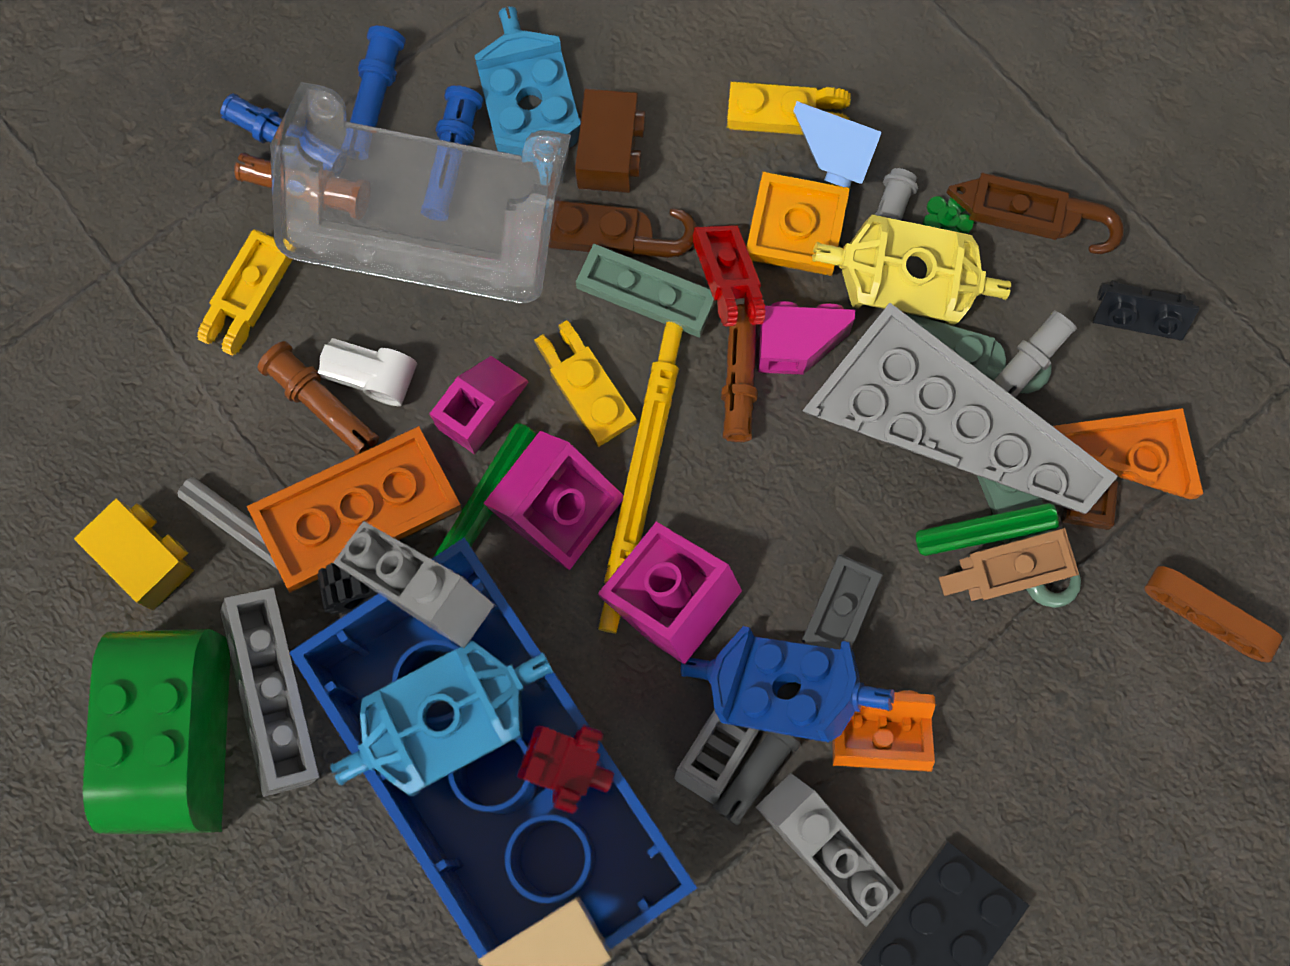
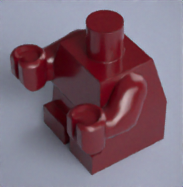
[517,725,614,814]

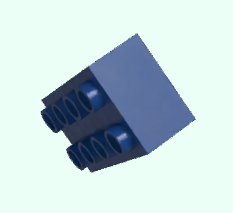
[289,538,697,959]

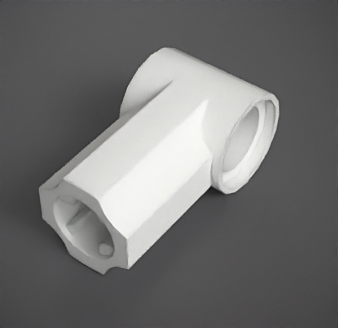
[318,338,417,407]

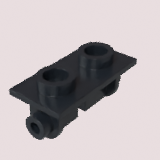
[1093,280,1199,341]

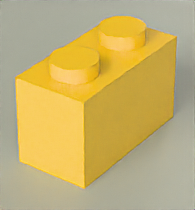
[74,498,194,610]

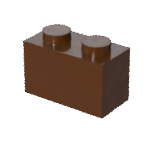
[575,89,646,193]

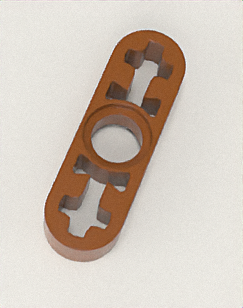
[1144,566,1283,663]

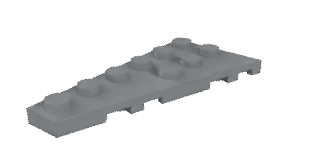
[802,303,1118,514]

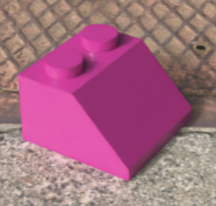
[483,431,624,570]
[598,521,742,665]

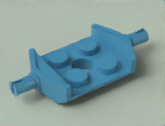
[474,6,581,185]
[330,641,553,796]

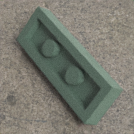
[576,244,716,338]

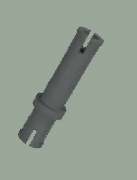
[712,689,801,826]

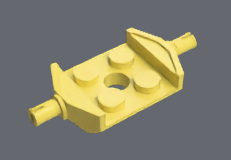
[812,215,1011,326]

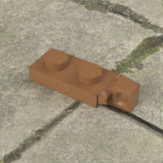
[939,528,1079,601]

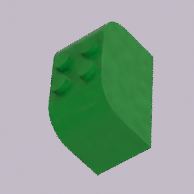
[83,629,231,834]

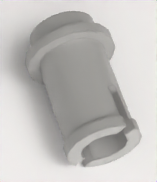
[875,168,918,221]

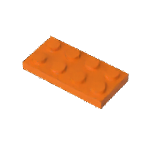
[247,426,461,593]

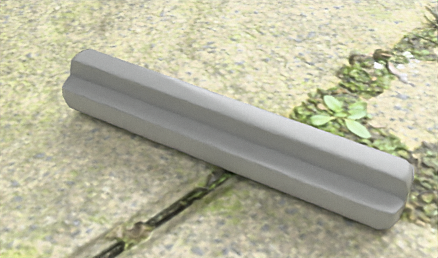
[178,477,277,569]

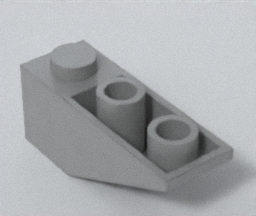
[333,521,494,648]
[756,773,901,927]

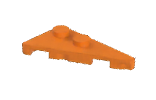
[1053,408,1203,500]

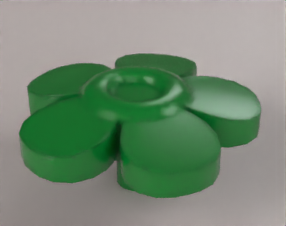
[923,196,974,234]

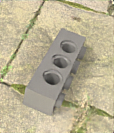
[220,588,319,797]

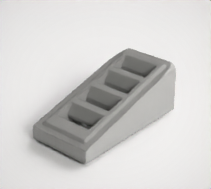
[674,709,759,804]

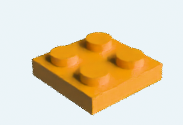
[746,172,850,276]

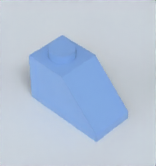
[793,101,882,188]

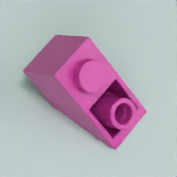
[758,301,855,375]
[430,356,528,455]

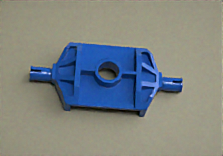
[681,626,895,742]

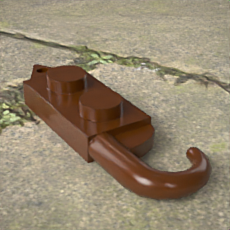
[946,173,1124,254]
[520,200,697,258]

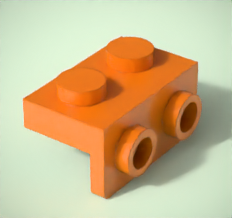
[832,690,936,772]

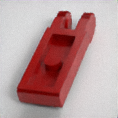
[693,225,766,327]

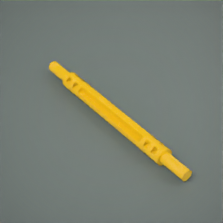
[598,322,683,633]

